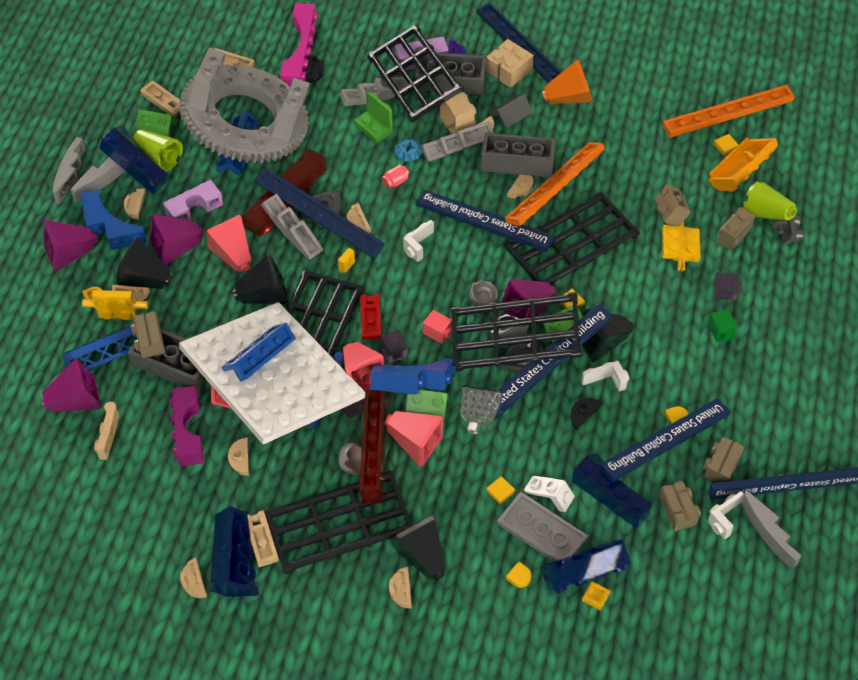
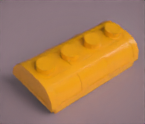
[708,138,778,192]

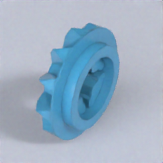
[395,138,423,161]

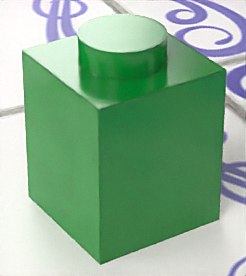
[708,309,737,342]

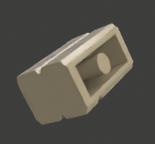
[655,184,691,226]
[717,207,755,250]
[131,312,165,358]
[703,437,745,483]
[659,481,701,531]

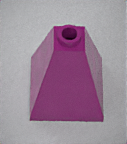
[149,214,204,265]
[43,220,97,272]
[501,279,556,326]
[41,359,102,412]

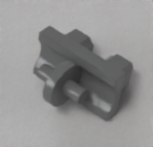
[772,215,803,245]

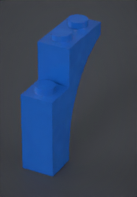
[81,189,147,250]
[370,358,456,395]

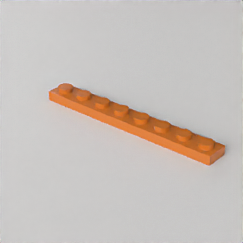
[662,85,795,138]
[505,142,605,226]

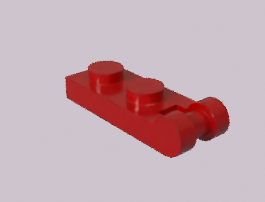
[361,294,381,340]

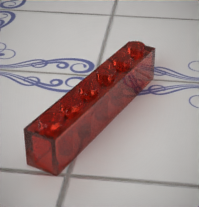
[242,149,327,238]
[359,390,387,503]

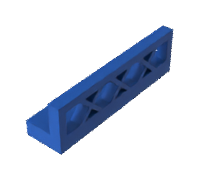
[216,111,259,175]
[221,323,296,381]
[61,325,137,369]

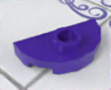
[448,40,465,54]

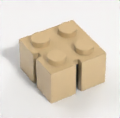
[486,39,534,88]
[440,90,476,134]

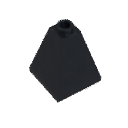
[116,237,172,289]
[232,254,289,304]
[582,309,633,362]
[393,516,446,581]

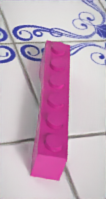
[280,3,318,87]

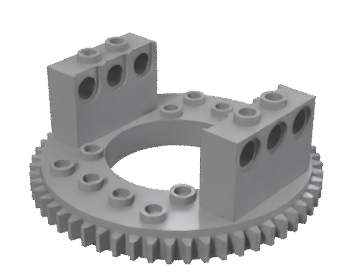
[179,47,310,163]

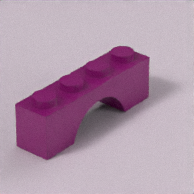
[169,386,204,467]

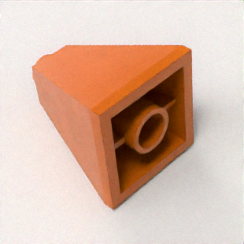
[542,60,593,104]

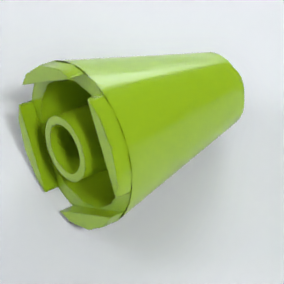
[133,129,183,172]
[743,182,797,221]

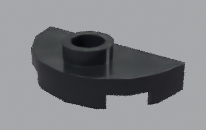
[305,55,324,83]
[570,398,603,430]

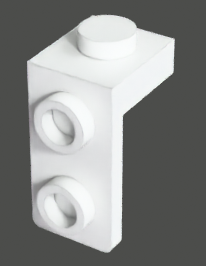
[403,220,434,262]
[581,361,629,392]
[524,476,575,512]
[708,491,744,539]

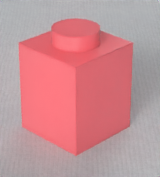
[423,310,453,344]

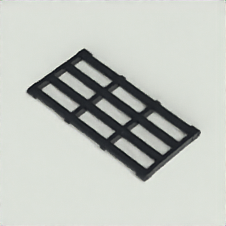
[367,24,464,122]
[504,192,640,284]
[286,270,365,358]
[451,292,582,371]
[264,470,414,574]

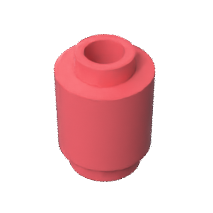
[382,164,409,189]

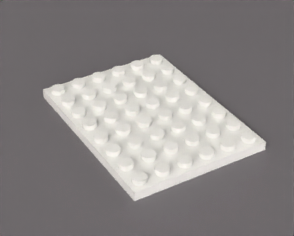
[179,302,365,444]

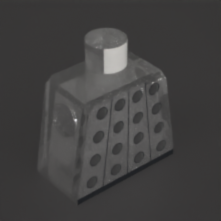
[460,385,503,434]

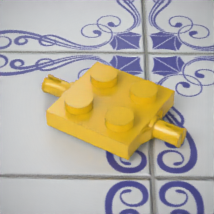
[662,221,701,271]
[82,290,148,320]

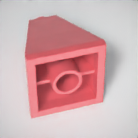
[207,215,251,272]
[343,342,385,394]
[385,411,443,467]

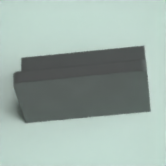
[490,94,533,128]

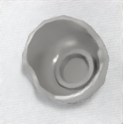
[469,280,498,306]
[338,443,367,475]

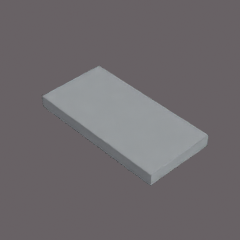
[497,492,589,569]

